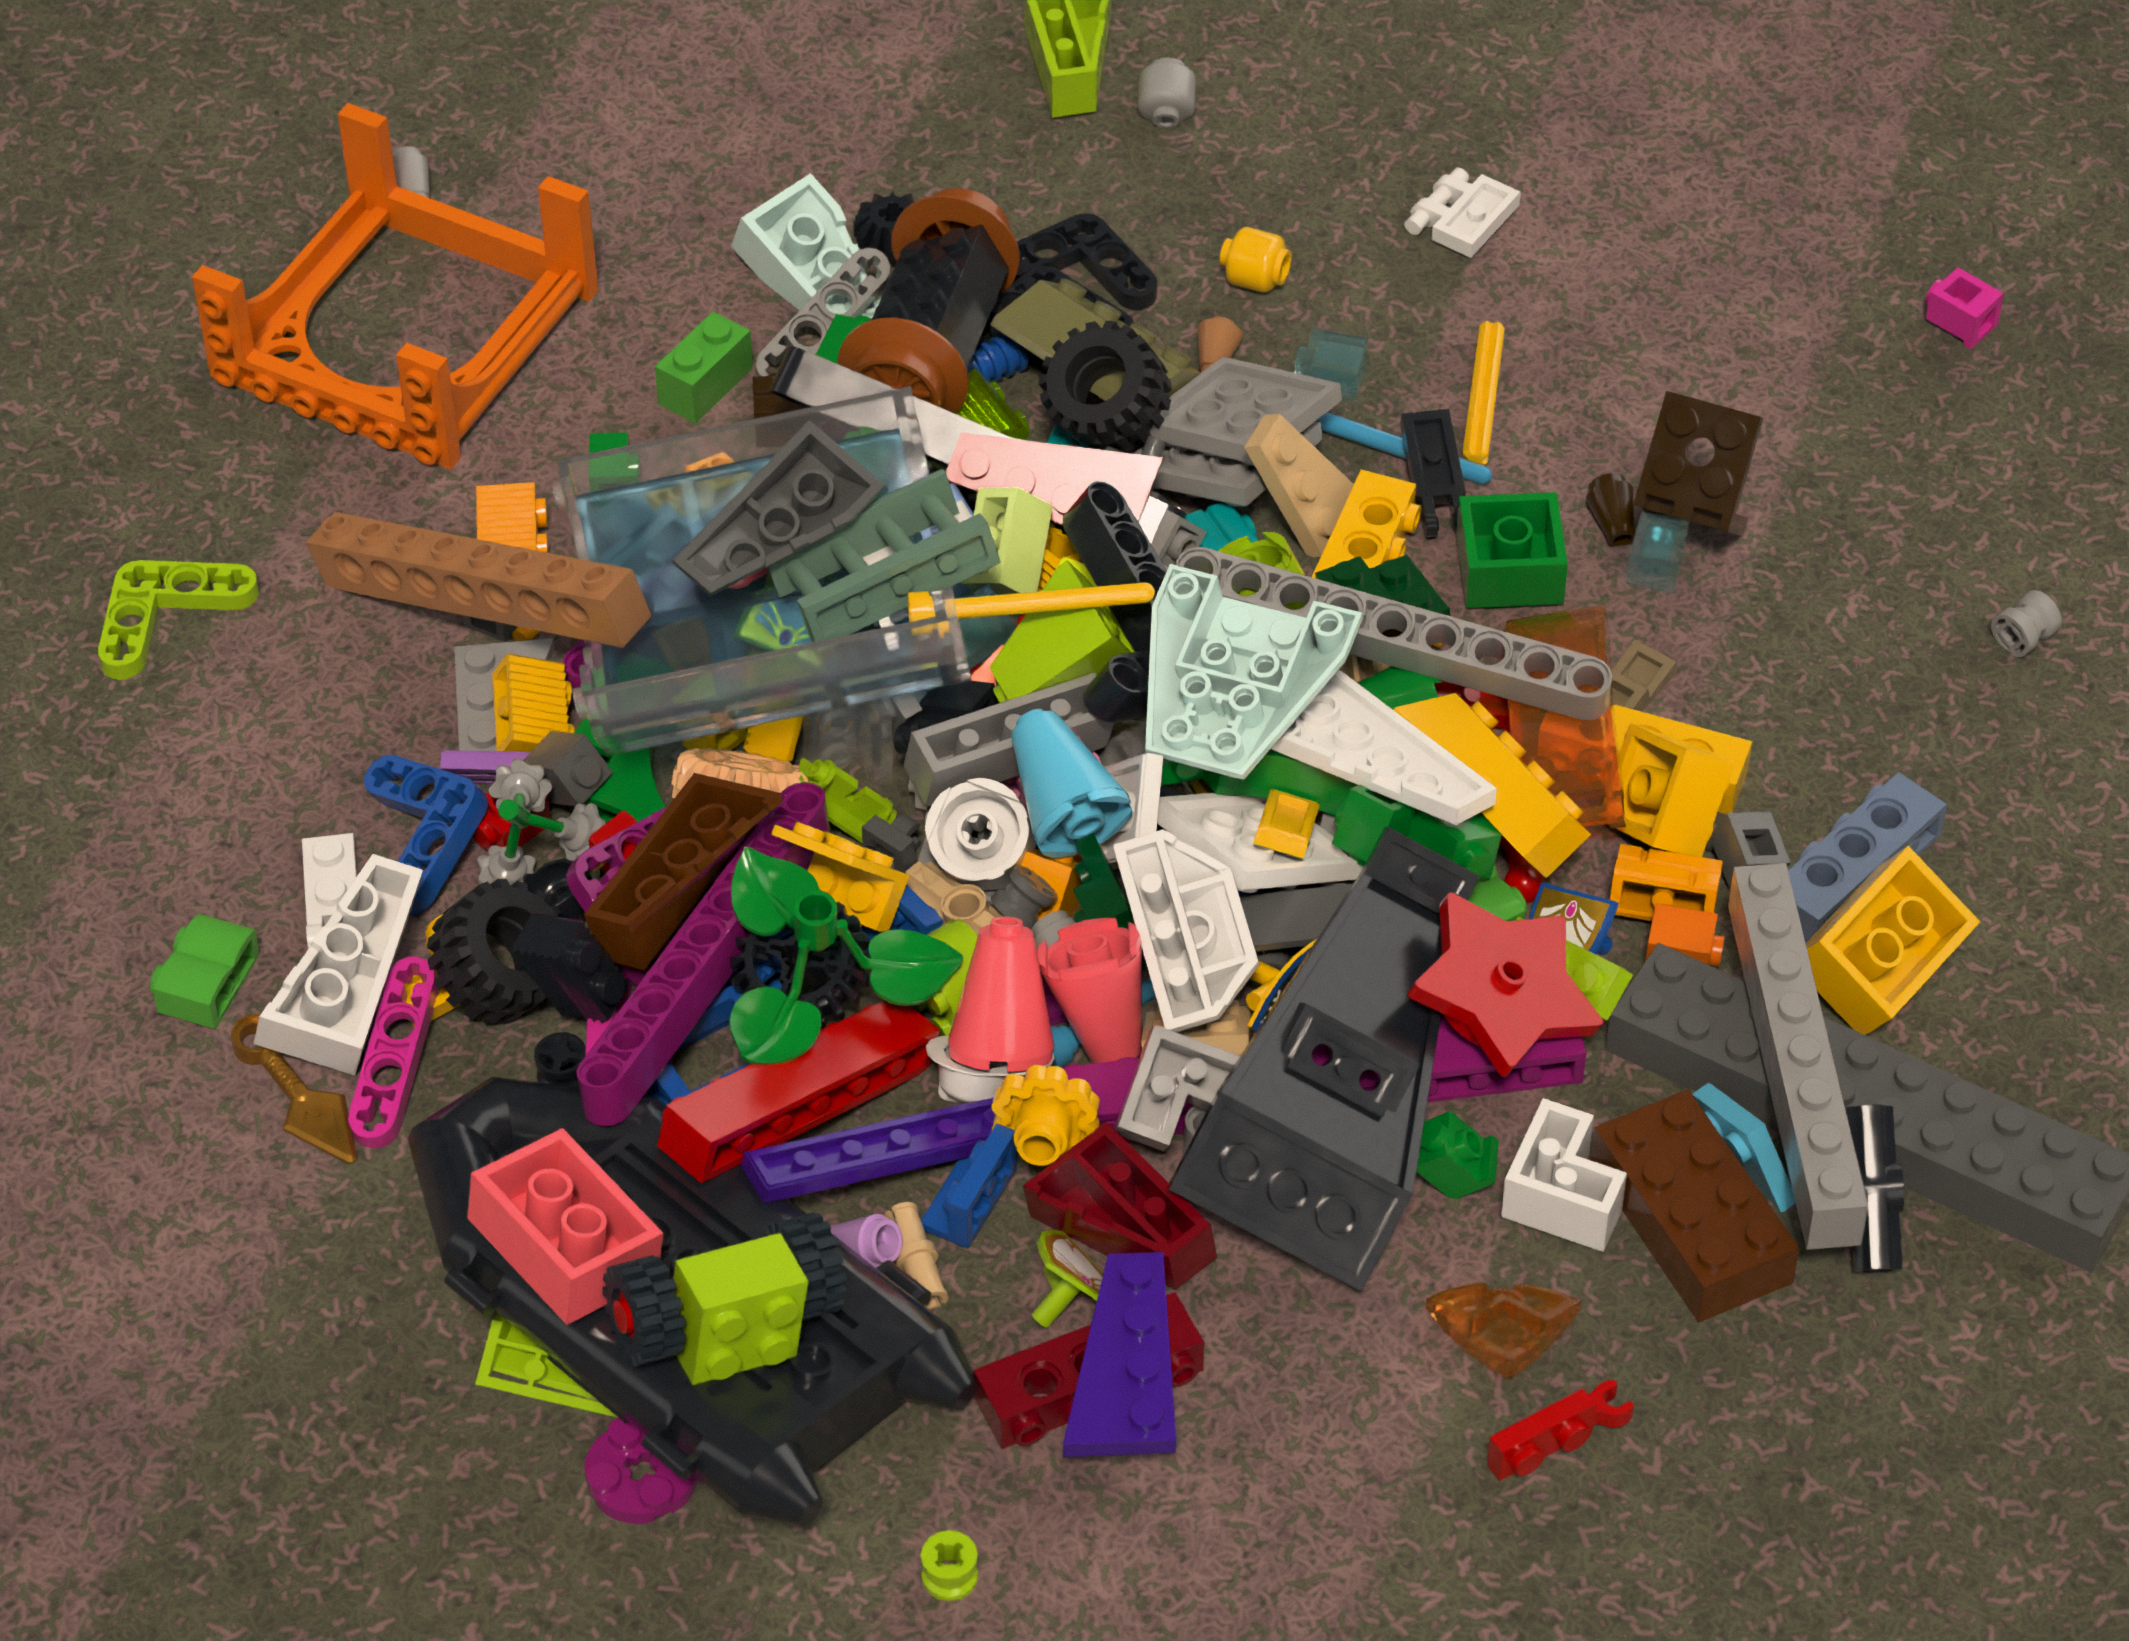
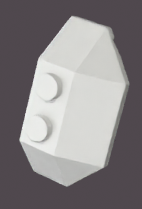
[1113,829,1259,1032]

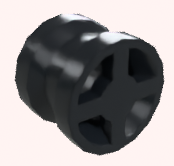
[534,1032,586,1088]

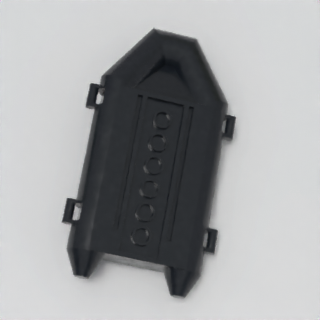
[408,1076,978,1526]

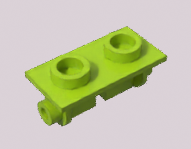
[798,757,897,843]

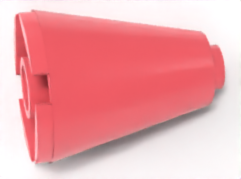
[948,917,1054,1072]
[1037,917,1142,1064]

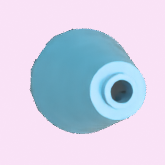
[1011,709,1133,858]

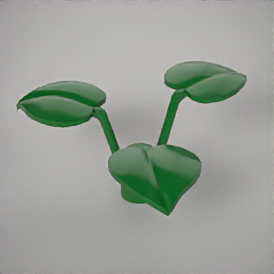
[730,847,963,1064]

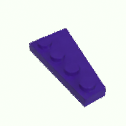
[1063,1252,1176,1457]

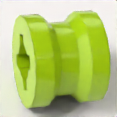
[920,1530,979,1601]

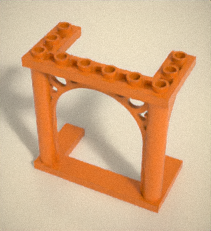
[192,103,599,470]

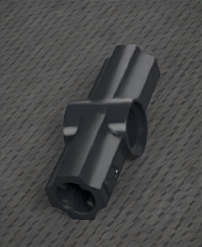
[1845,1104,1904,1273]

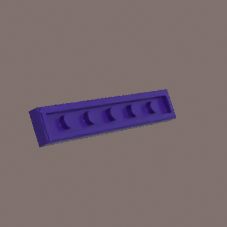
[741,1098,995,1203]

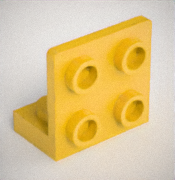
[771,821,910,932]

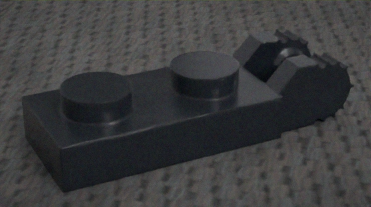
[1400,409,1466,538]

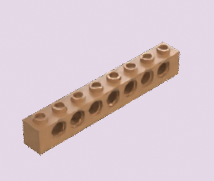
[305,512,652,648]

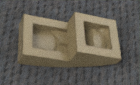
[1586,639,1677,712]

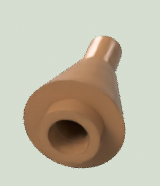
[1197,316,1243,373]

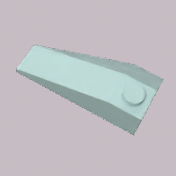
[731,173,881,319]

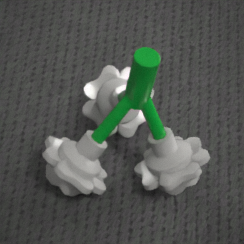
[477,758,606,886]

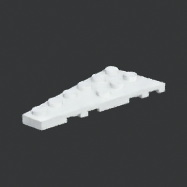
[1271,670,1497,825]

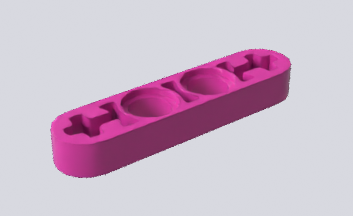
[348,956,438,1148]

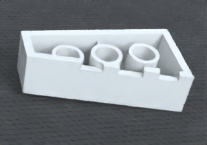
[253,854,423,1076]

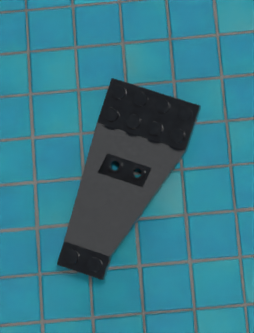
[1167,827,1480,1291]

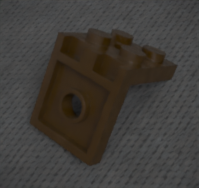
[1633,391,1764,537]

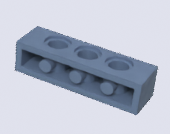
[1788,772,1947,943]

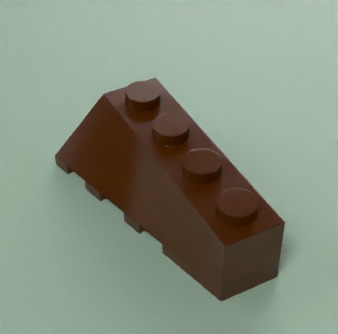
[584,773,783,970]

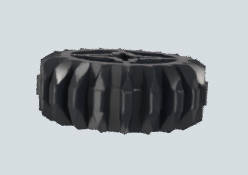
[730,901,870,1030]

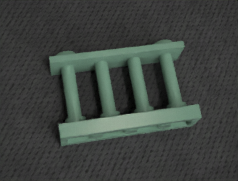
[766,469,1001,649]

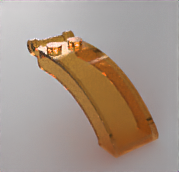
[1505,605,1626,829]

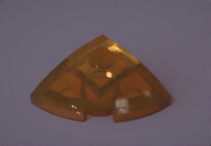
[1426,1283,1581,1379]

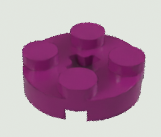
[584,1418,698,1524]

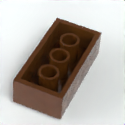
[1590,1089,1799,1323]

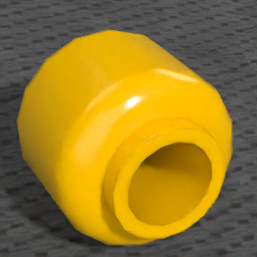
[1219,227,1292,293]

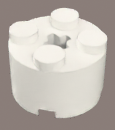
[925,778,1036,891]

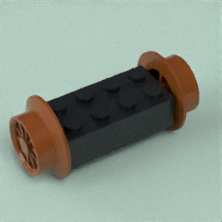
[837,188,1020,414]

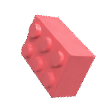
[467,1128,663,1325]

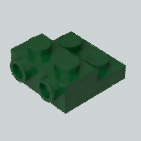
[1315,555,1451,658]
[1073,833,1148,971]

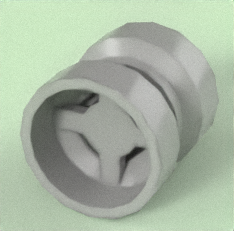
[1991,590,2062,657]

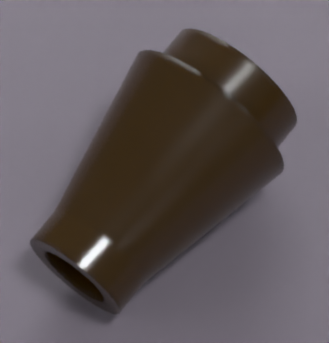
[1586,473,1637,547]

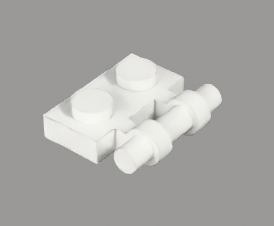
[1405,168,1521,258]

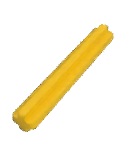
[1462,321,1505,465]

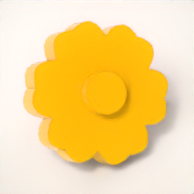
[991,1065,1100,1166]

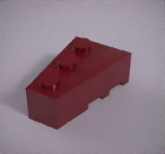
[1023,1121,1217,1290]

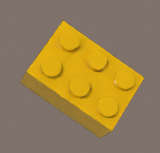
[1805,846,1980,1035]

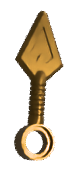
[231,1014,357,1164]

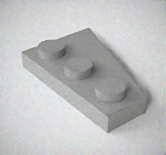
[454,638,555,751]

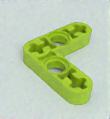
[98,560,259,680]

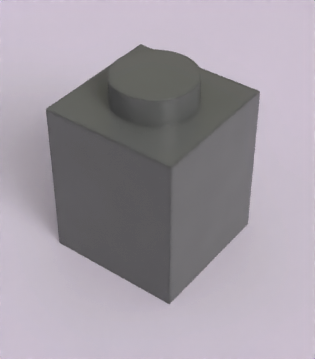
[523,731,612,806]

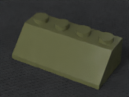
[990,278,1200,401]

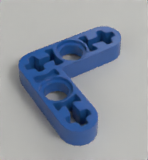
[364,755,488,916]

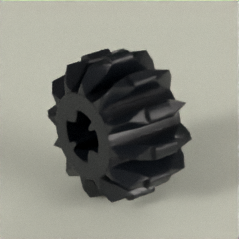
[853,191,915,268]

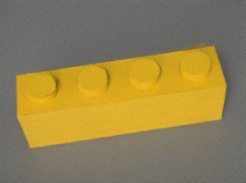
[1393,693,1591,878]

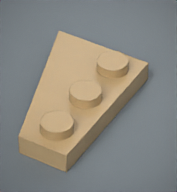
[1244,414,1354,557]

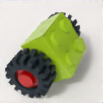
[603,1212,847,1385]

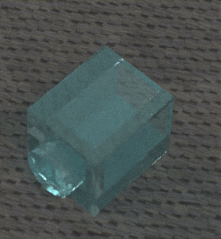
[1294,328,1368,402]
[1626,512,1690,594]

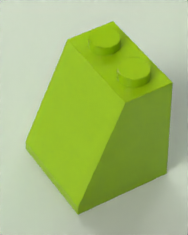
[989,560,1135,703]

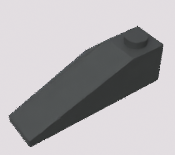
[672,420,885,596]

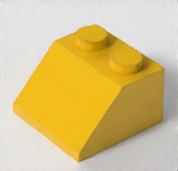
[1598,723,1735,857]

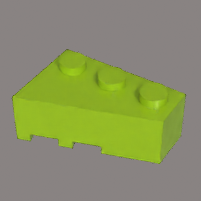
[1024,0,1111,118]

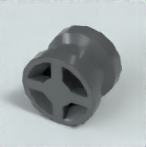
[991,865,1057,929]

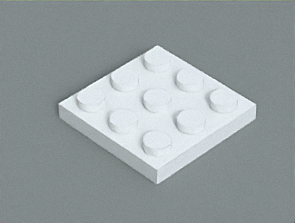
[1157,793,1363,893]

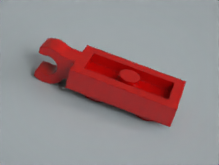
[1487,1380,1634,1481]

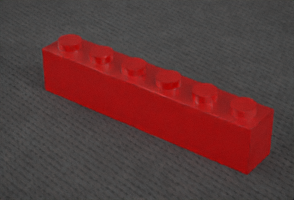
[657,1000,940,1184]

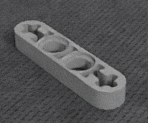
[755,248,890,377]

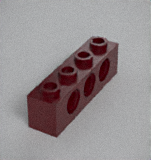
[973,1292,1204,1449]

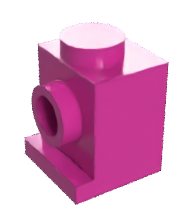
[1925,267,2004,349]

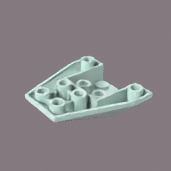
[1145,564,1363,780]

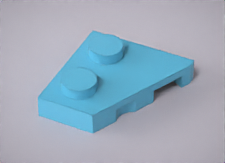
[1692,1083,1796,1212]

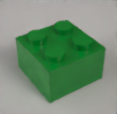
[1456,492,1568,608]

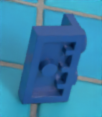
[921,1123,1017,1248]

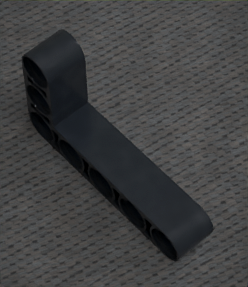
[1062,481,1167,722]

